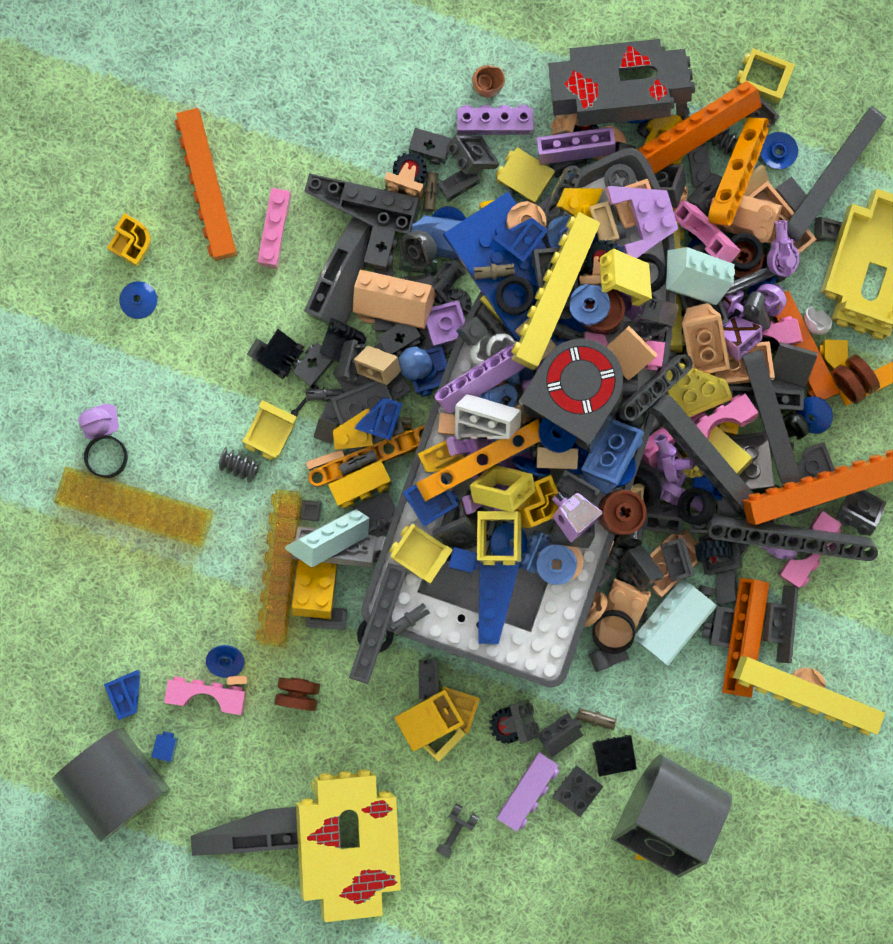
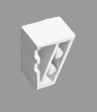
[455,394,521,439]

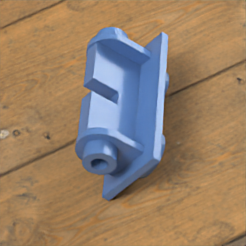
[519,531,550,574]

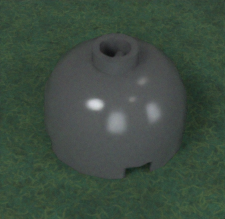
[399,230,437,270]

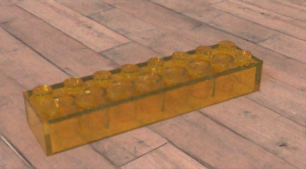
[53,466,215,549]
[256,489,302,647]

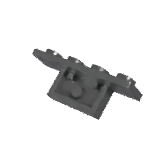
[763,585,798,663]

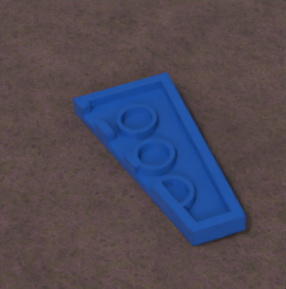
[478,563,520,644]

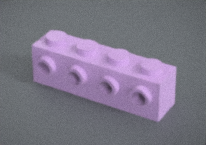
[457,105,533,135]
[537,127,615,165]
[497,751,560,832]

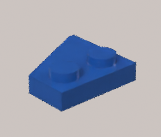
[492,218,548,262]
[354,397,402,440]
[104,670,141,720]

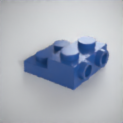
[412,346,447,397]
[403,472,459,527]

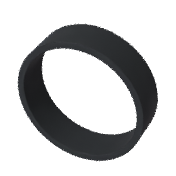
[84,435,128,478]
[592,610,636,654]

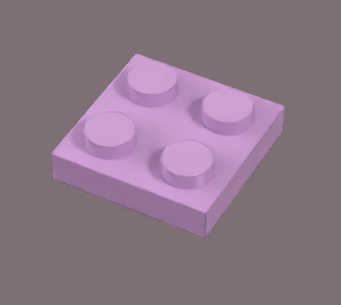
[426,300,465,347]

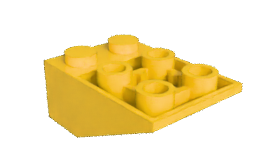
[394,688,465,752]

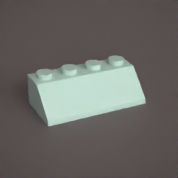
[666,247,735,305]
[285,509,370,567]
[634,579,717,666]

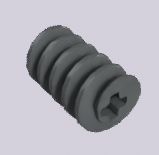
[706,128,738,158]
[218,447,261,483]

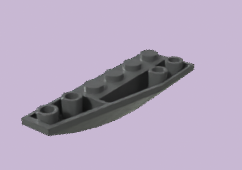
[304,173,421,234]
[304,217,372,324]
[716,378,804,412]
[191,807,298,856]

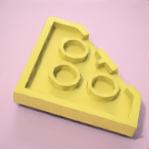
[666,363,733,417]

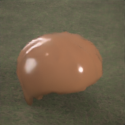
[472,65,505,98]

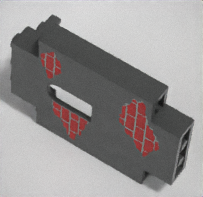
[548,39,695,126]

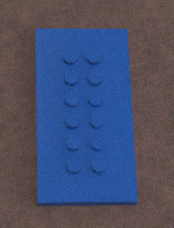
[443,192,587,362]

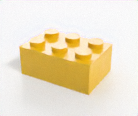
[328,460,392,510]
[292,559,338,619]

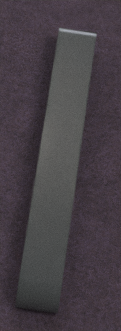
[787,106,887,242]
[742,350,811,517]
[651,394,754,520]
[706,516,878,561]

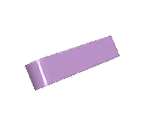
[435,344,526,413]

